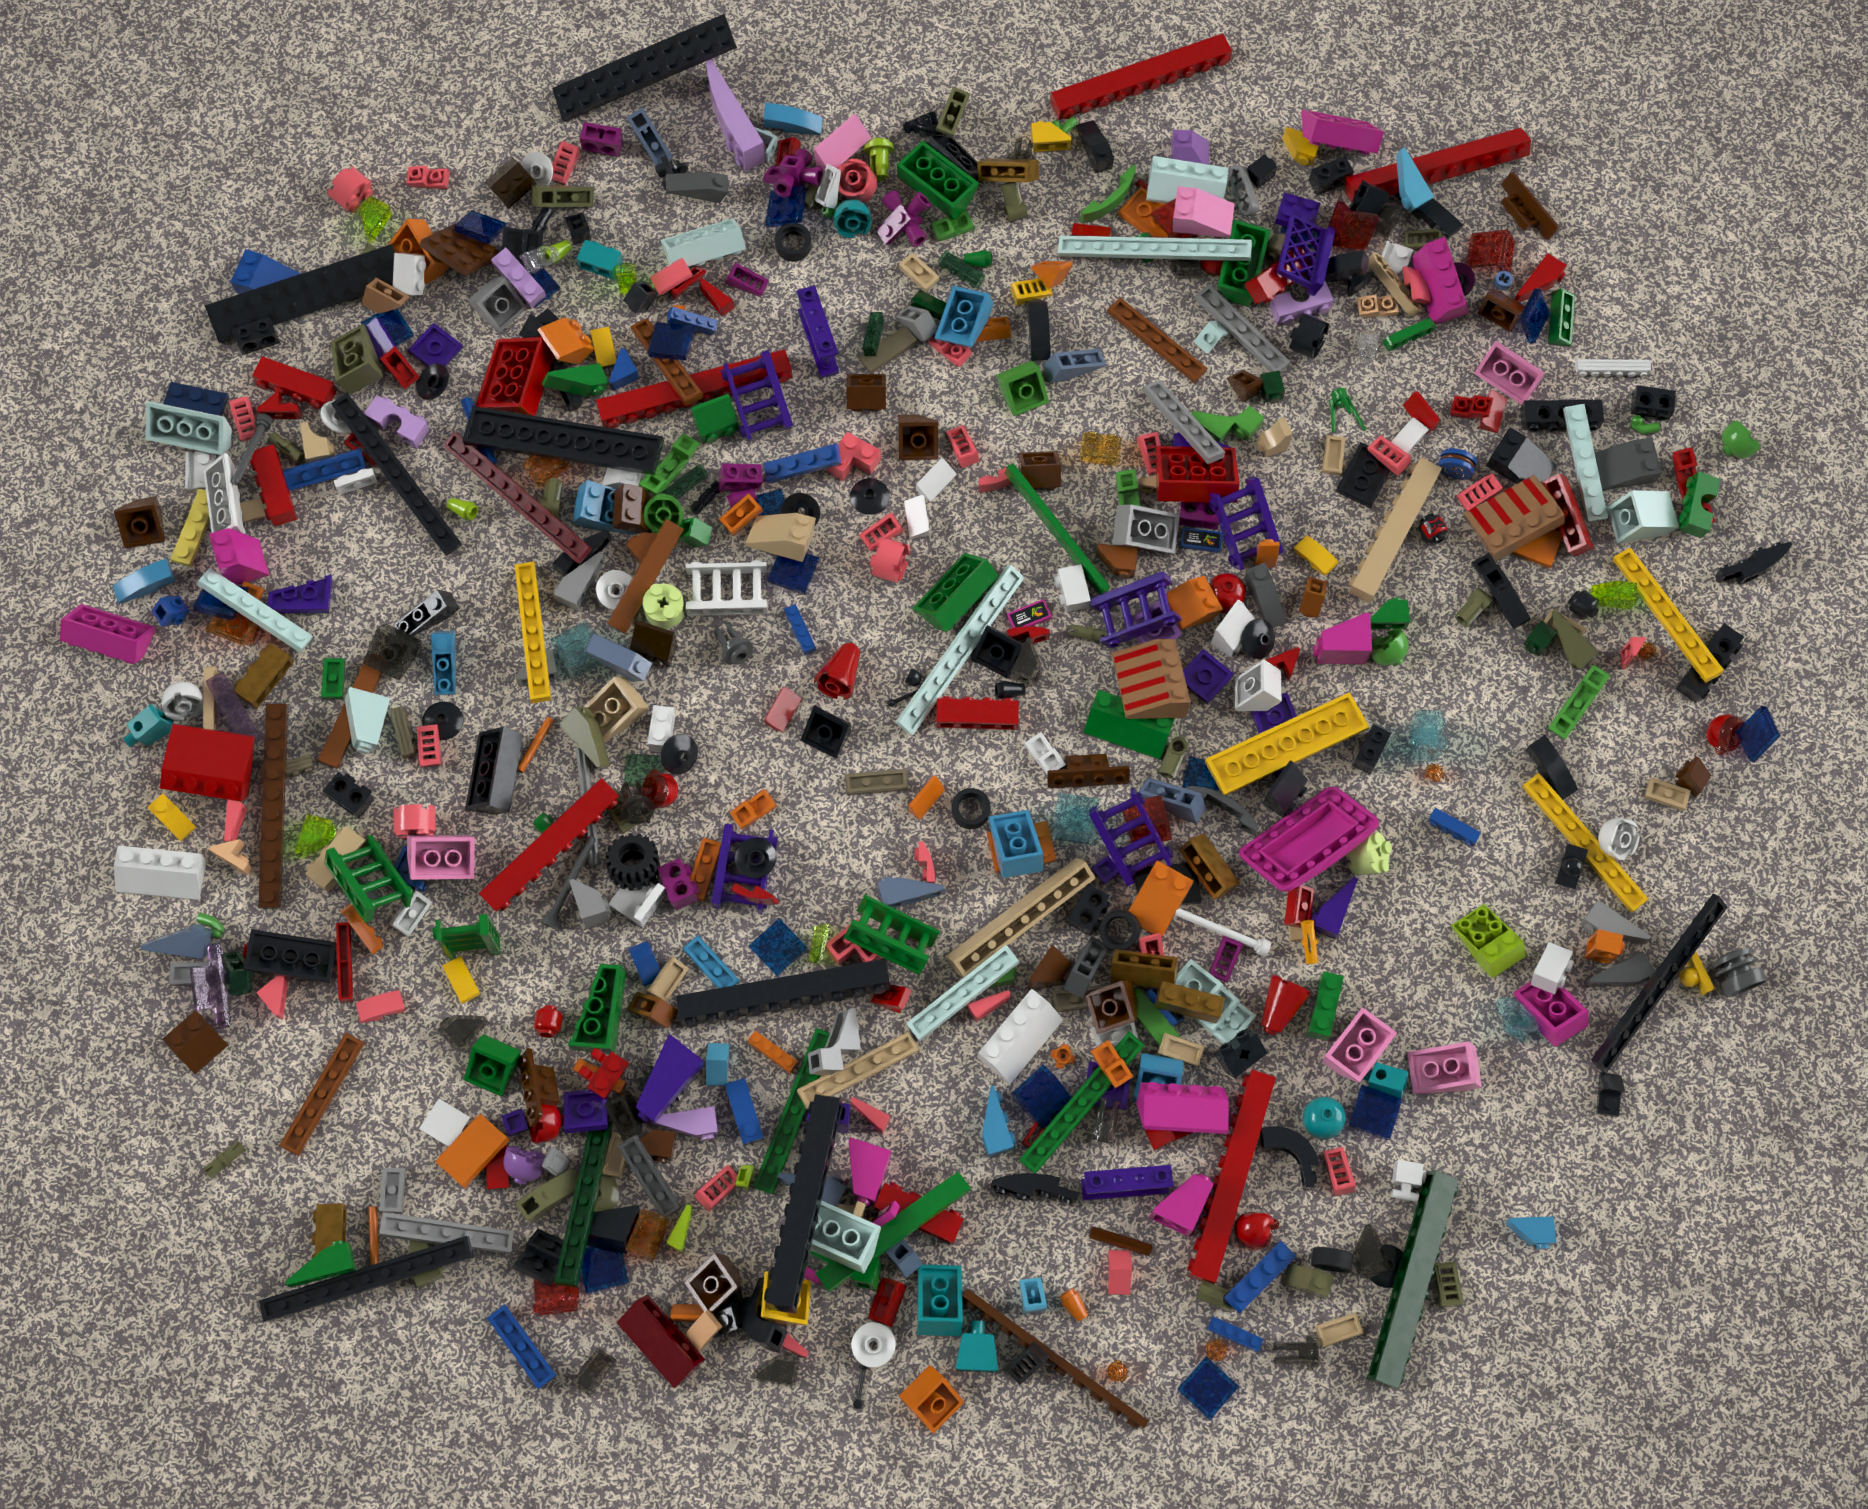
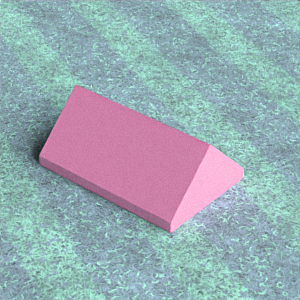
[814,114,872,173]
[1474,341,1545,405]

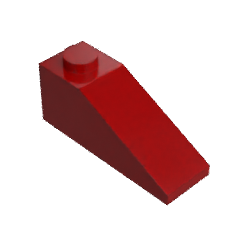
[1514,253,1567,302]

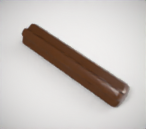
[1089,1226,1153,1256]

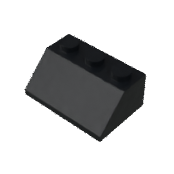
[926,135,978,181]

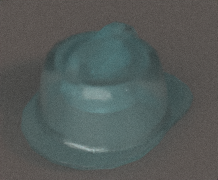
[1495,997,1540,1042]

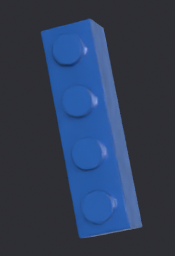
[667,307,718,335]
[784,604,816,656]
[1427,808,1481,846]
[1207,1316,1264,1353]

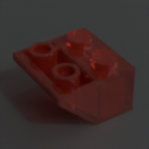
[1122,795,1172,845]

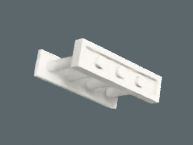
[686,560,768,616]

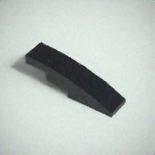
[1394,193,1463,239]

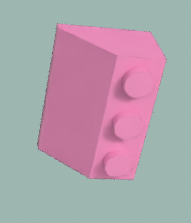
[407,835,475,880]
[1322,1007,1397,1083]

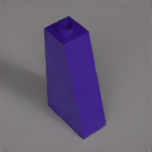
[636,1034,704,1124]

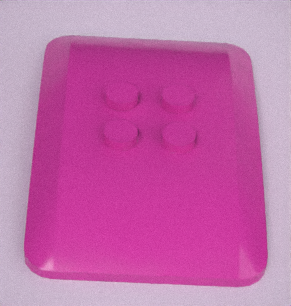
[1239,786,1379,892]

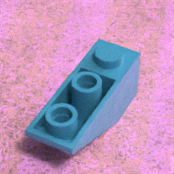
[431,631,456,695]
[982,1086,1016,1158]

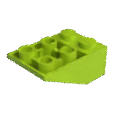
[1451,904,1526,979]

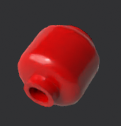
[533,1005,563,1038]

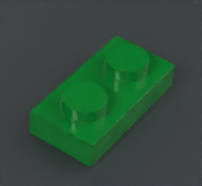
[321,658,346,699]

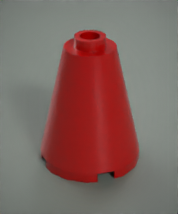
[814,643,861,700]
[1261,974,1311,1036]

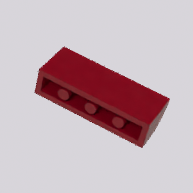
[616,1294,706,1389]

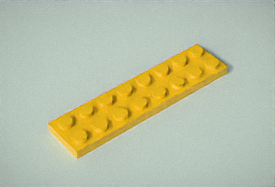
[1205,692,1369,795]

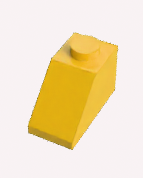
[1030,121,1071,152]
[1282,127,1319,166]
[147,793,196,841]

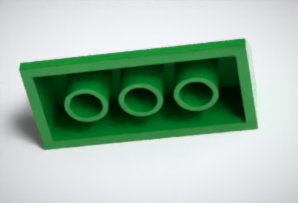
[897,140,979,220]
[1217,219,1271,307]
[912,553,999,632]
[1083,690,1175,760]

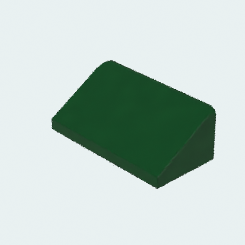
[911,290,947,321]

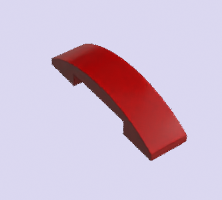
[1672,447,1715,523]

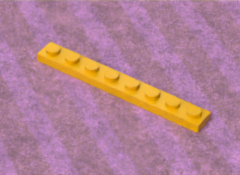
[1613,547,1724,683]
[514,561,552,704]
[1522,773,1649,913]

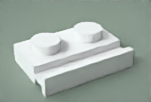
[1374,241,1413,280]
[185,451,216,491]

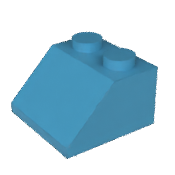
[1133,1053,1183,1103]

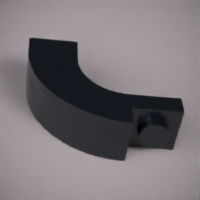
[1025,299,1051,361]
[1260,1126,1319,1191]
[741,1277,787,1353]

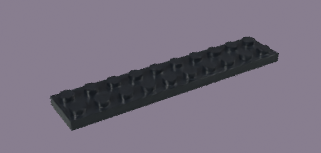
[552,14,737,122]
[205,244,395,343]
[462,406,664,475]

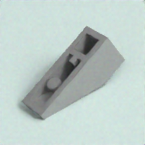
[553,552,605,611]
[1580,900,1651,944]

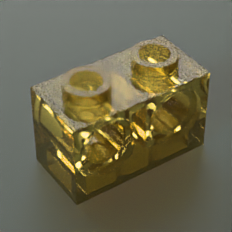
[1079,431,1122,466]

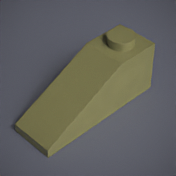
[936,86,971,137]
[531,185,594,207]
[1552,608,1599,670]
[559,707,610,768]

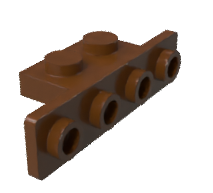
[1501,172,1559,240]
[1047,754,1130,788]
[518,1048,560,1127]

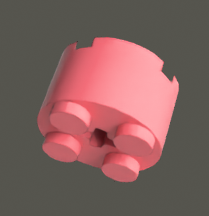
[837,159,877,202]
[328,166,373,213]
[870,538,910,583]
[393,804,436,840]

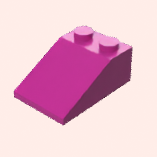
[1514,981,1588,1047]

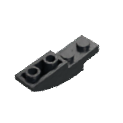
[1715,541,1792,585]
[1471,553,1531,629]
[991,1173,1079,1205]

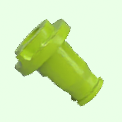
[864,138,894,181]

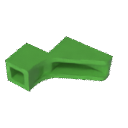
[1191,406,1264,443]

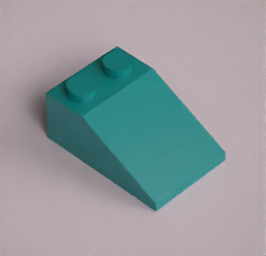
[917,1264,963,1336]

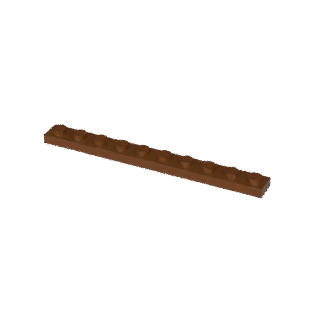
[258,704,288,909]
[962,1289,1149,1430]

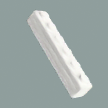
[1575,359,1651,377]

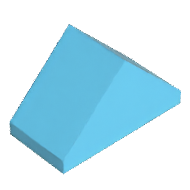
[706,1043,730,1086]
[1019,1277,1047,1314]

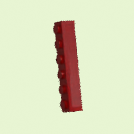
[336,922,354,1003]

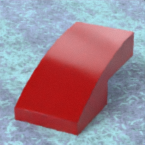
[1006,626,1050,645]
[731,883,779,905]
[486,1145,510,1190]

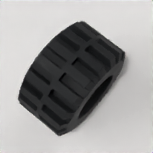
[605,833,660,891]

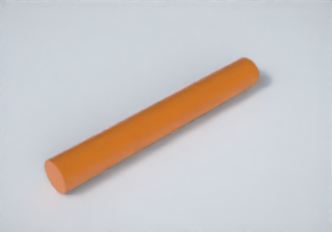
[517,717,554,773]
[368,1206,379,1266]

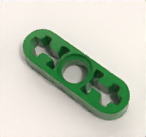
[1383,318,1437,351]

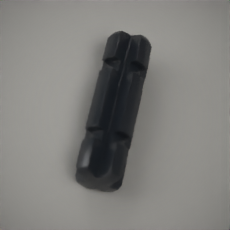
[691,481,720,514]

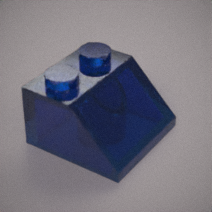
[1012,1064,1072,1130]

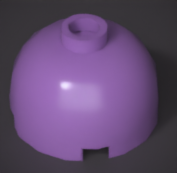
[503,1146,546,1184]

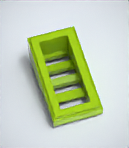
[666,1204,693,1253]

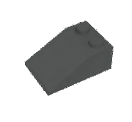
[1595,437,1662,490]

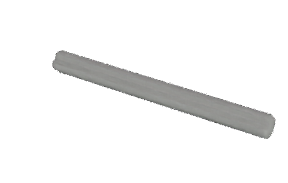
[576,748,600,866]

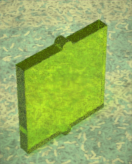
[807,923,830,964]

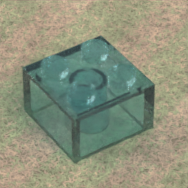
[550,621,603,680]
[1410,710,1446,762]
[1052,793,1100,845]

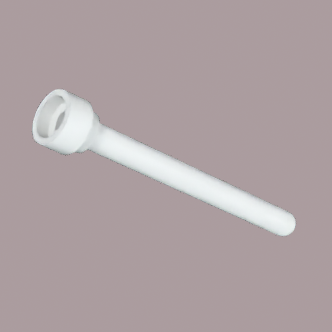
[1176,909,1271,957]

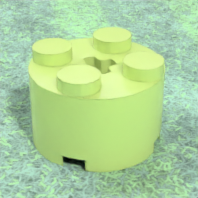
[643,583,685,629]
[1346,832,1392,876]

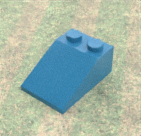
[935,286,994,348]
[988,810,1043,878]

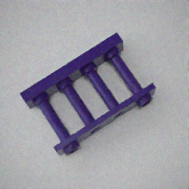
[796,285,839,379]
[721,350,793,442]
[1209,476,1284,570]
[1090,571,1182,648]
[1089,787,1174,886]
[711,824,778,915]
[1081,1165,1174,1201]

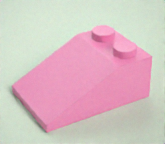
[1172,186,1235,238]
[1407,1041,1482,1094]

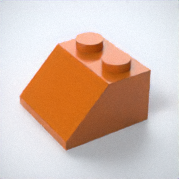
[538,318,595,365]
[1166,576,1223,630]
[899,1365,965,1434]

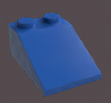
[230,249,301,294]

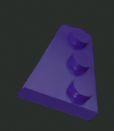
[267,575,332,614]

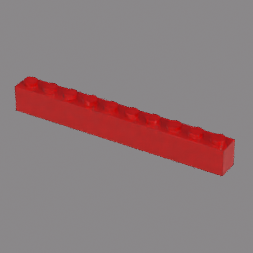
[1050,33,1232,120]
[1345,127,1531,202]
[596,349,792,428]
[1187,1069,1276,1284]

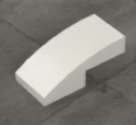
[1392,417,1429,454]
[1024,732,1066,774]

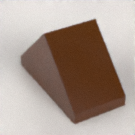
[1227,370,1263,403]

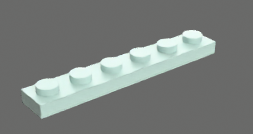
[1563,404,1608,523]
[197,568,313,653]
[906,945,1020,1041]

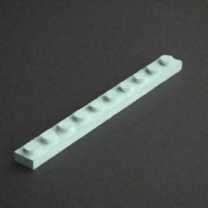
[1058,236,1252,261]
[896,565,1025,735]

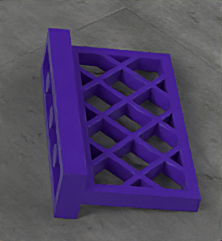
[1276,214,1336,296]

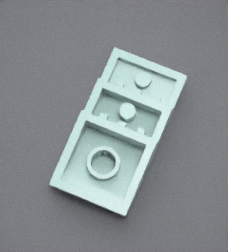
[1176,959,1257,1044]

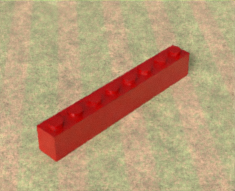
[479,778,619,912]

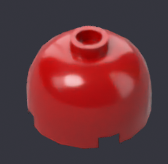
[1209,573,1246,614]
[529,1104,564,1144]

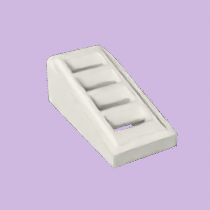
[814,164,841,209]

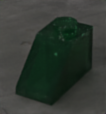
[218,951,252,996]

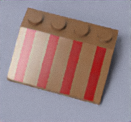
[1464,475,1565,562]
[1112,639,1191,719]

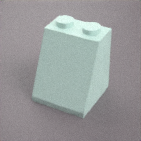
[1607,490,1679,543]
[345,687,390,754]

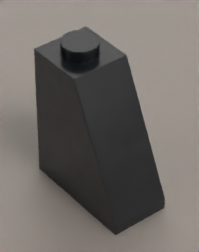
[586,1205,642,1254]

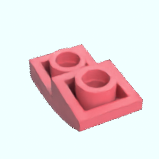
[406,166,450,189]
[1402,266,1431,304]
[928,334,972,367]
[978,468,1012,493]
[914,841,935,884]
[356,990,405,1023]

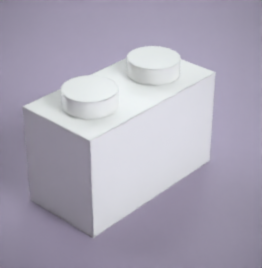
[393,253,426,295]
[1054,564,1091,612]
[647,705,676,752]
[1531,942,1574,995]

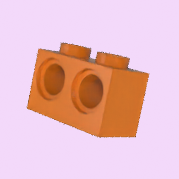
[1584,929,1625,964]

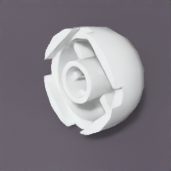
[162,681,203,720]
[1598,818,1640,860]

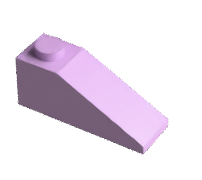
[651,1106,719,1141]

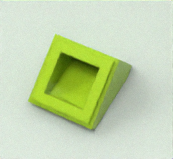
[735,1165,755,1190]

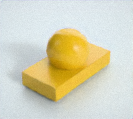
[1679,951,1715,996]

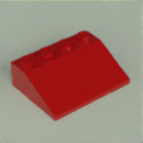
[475,337,554,416]
[1156,446,1240,503]
[160,724,255,802]

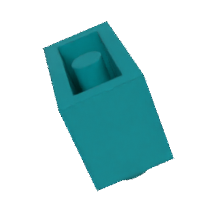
[576,240,623,280]

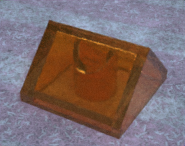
[205,603,260,645]

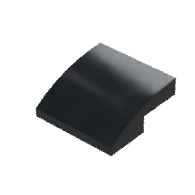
[501,227,544,271]
[514,1229,563,1287]

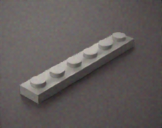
[1195,284,1290,373]
[1143,380,1225,464]
[378,1212,514,1254]

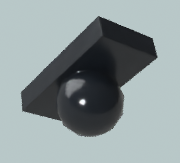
[1555,843,1588,889]

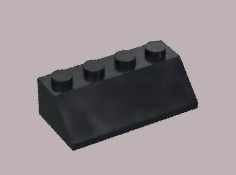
[465,727,523,814]

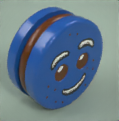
[1438,448,1477,480]

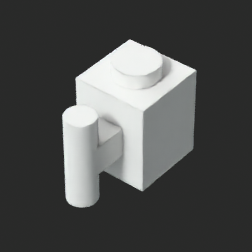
[1391,1160,1426,1202]

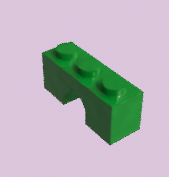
[1679,471,1720,538]
[1306,971,1344,1042]

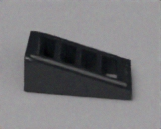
[1004,1341,1049,1385]

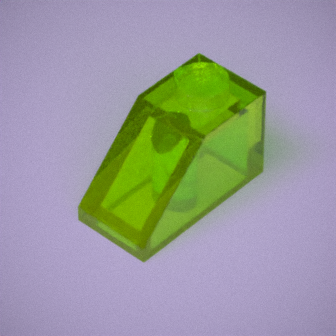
[360,195,393,244]
[616,263,638,295]
[1591,580,1637,610]
[294,814,336,859]

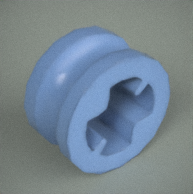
[1494,271,1513,290]

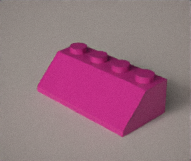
[1301,109,1384,155]
[1411,237,1470,325]
[60,604,156,664]
[1136,1082,1228,1134]

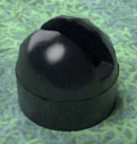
[905,668,921,686]

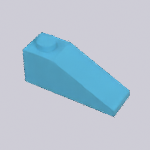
[1396,147,1434,213]

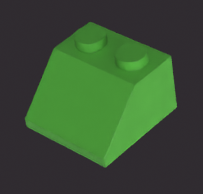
[996,361,1049,416]

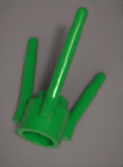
[1329,388,1366,433]

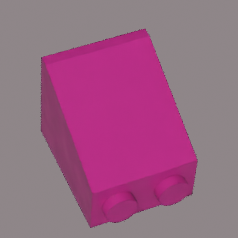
[209,528,269,585]
[1313,613,1372,665]
[849,1137,891,1208]
[1149,1174,1214,1237]

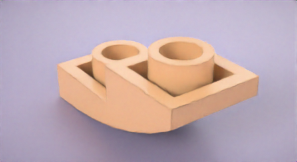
[1357,294,1399,317]
[684,1310,723,1353]

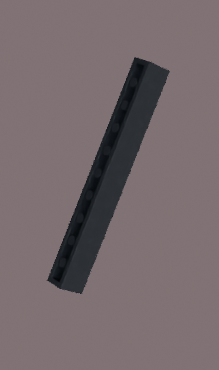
[676,959,891,1028]
[764,1094,843,1314]

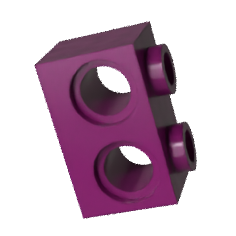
[579,122,623,157]
[718,463,763,492]
[1179,502,1219,530]
[657,858,700,910]

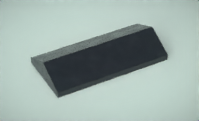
[243,929,337,983]

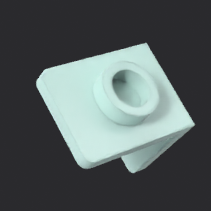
[754,127,778,163]
[1194,320,1230,353]

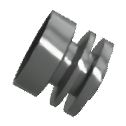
[1711,947,1768,998]

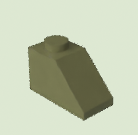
[1283,1264,1334,1299]

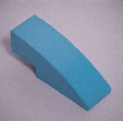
[763,103,823,135]
[113,558,176,604]

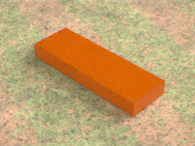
[685,837,721,902]

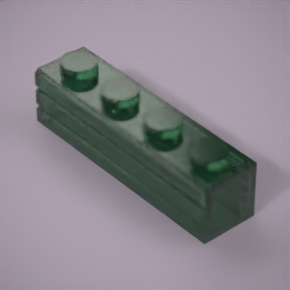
[939,250,985,289]
[862,312,885,357]
[661,464,708,499]

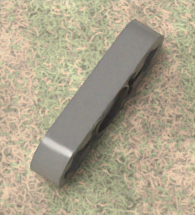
[1229,165,1259,216]

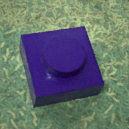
[1091,856,1120,885]
[501,1108,529,1137]

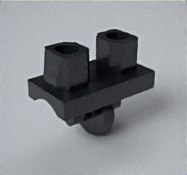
[655,155,688,191]

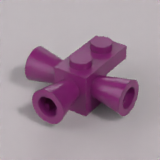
[763,149,823,197]
[875,190,931,247]

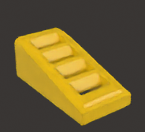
[1010,278,1053,306]

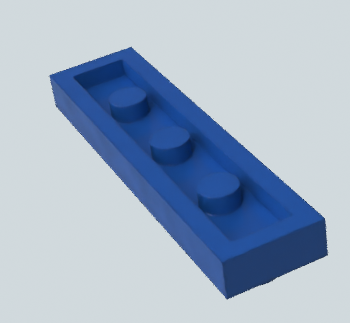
[764,444,841,483]
[283,448,367,491]
[1224,1241,1297,1314]
[487,1304,557,1390]

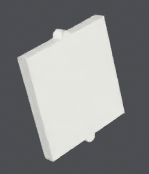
[419,1099,470,1147]

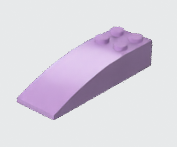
[706,59,765,171]

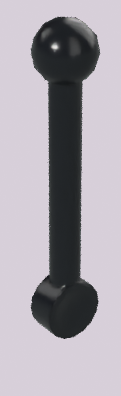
[887,686,921,707]
[853,1363,868,1409]

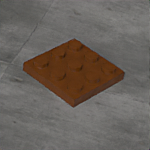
[420,223,500,277]

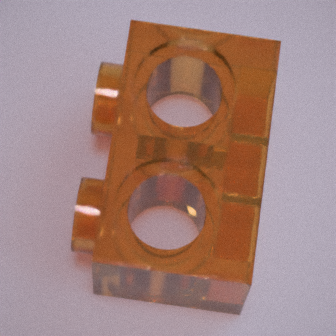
[522,456,571,489]
[625,1209,669,1263]

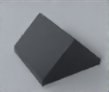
[971,625,1023,678]
[800,705,851,758]

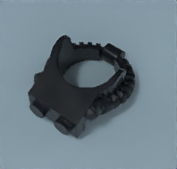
[903,111,946,137]

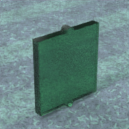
[623,754,663,788]

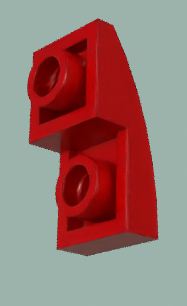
[1450,395,1493,418]

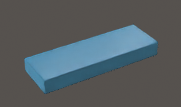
[682,935,740,988]

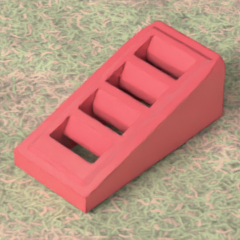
[551,141,580,185]
[229,396,256,442]
[945,425,979,468]
[1137,432,1161,475]
[1367,435,1411,476]
[1456,473,1503,511]
[859,512,904,551]
[417,724,442,768]
[224,800,247,842]
[967,990,1011,1022]
[850,1097,890,1134]
[1322,1147,1356,1196]
[695,1165,738,1212]
[781,1334,809,1358]

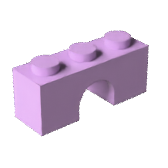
[491,247,546,309]
[1269,281,1334,325]
[364,395,429,449]

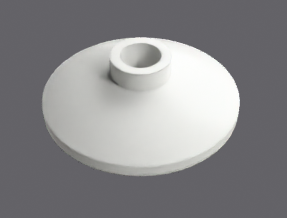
[521,152,553,185]
[320,401,351,434]
[596,570,632,610]
[851,1322,895,1368]

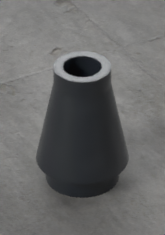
[995,680,1026,700]

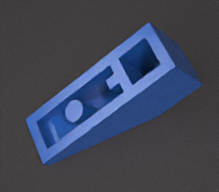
[725,1078,764,1146]

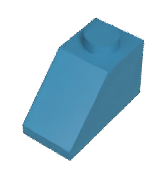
[1506,1216,1556,1250]

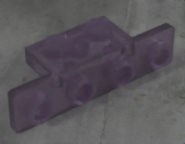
[206,672,261,743]
[190,943,231,1029]

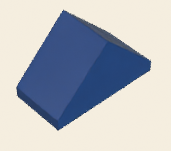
[609,348,639,391]
[628,940,661,987]

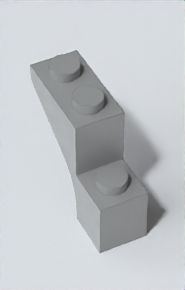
[807,1008,861,1075]

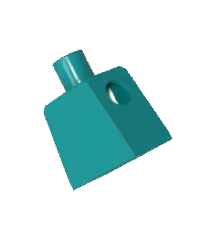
[123,704,174,748]
[1363,1062,1408,1101]
[955,1321,998,1373]

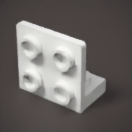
[609,882,667,928]

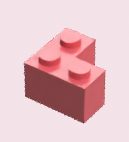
[827,432,881,481]
[825,919,883,966]

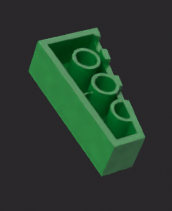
[568,964,627,1053]

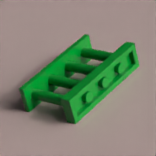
[324,834,413,923]
[844,895,940,975]
[432,914,501,961]

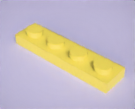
[170,489,210,567]

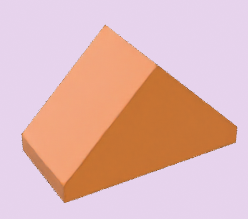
[1031,261,1073,289]

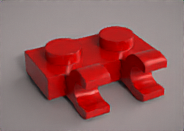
[578,1048,630,1100]

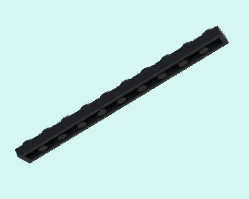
[331,392,462,556]
[1591,894,1728,1073]
[259,1236,474,1322]

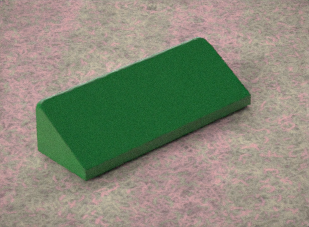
[1548,288,1575,347]

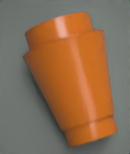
[1059,1287,1088,1322]

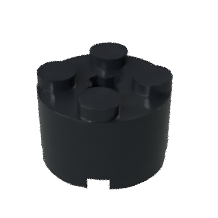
[1289,313,1330,359]

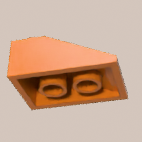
[1129,860,1194,938]

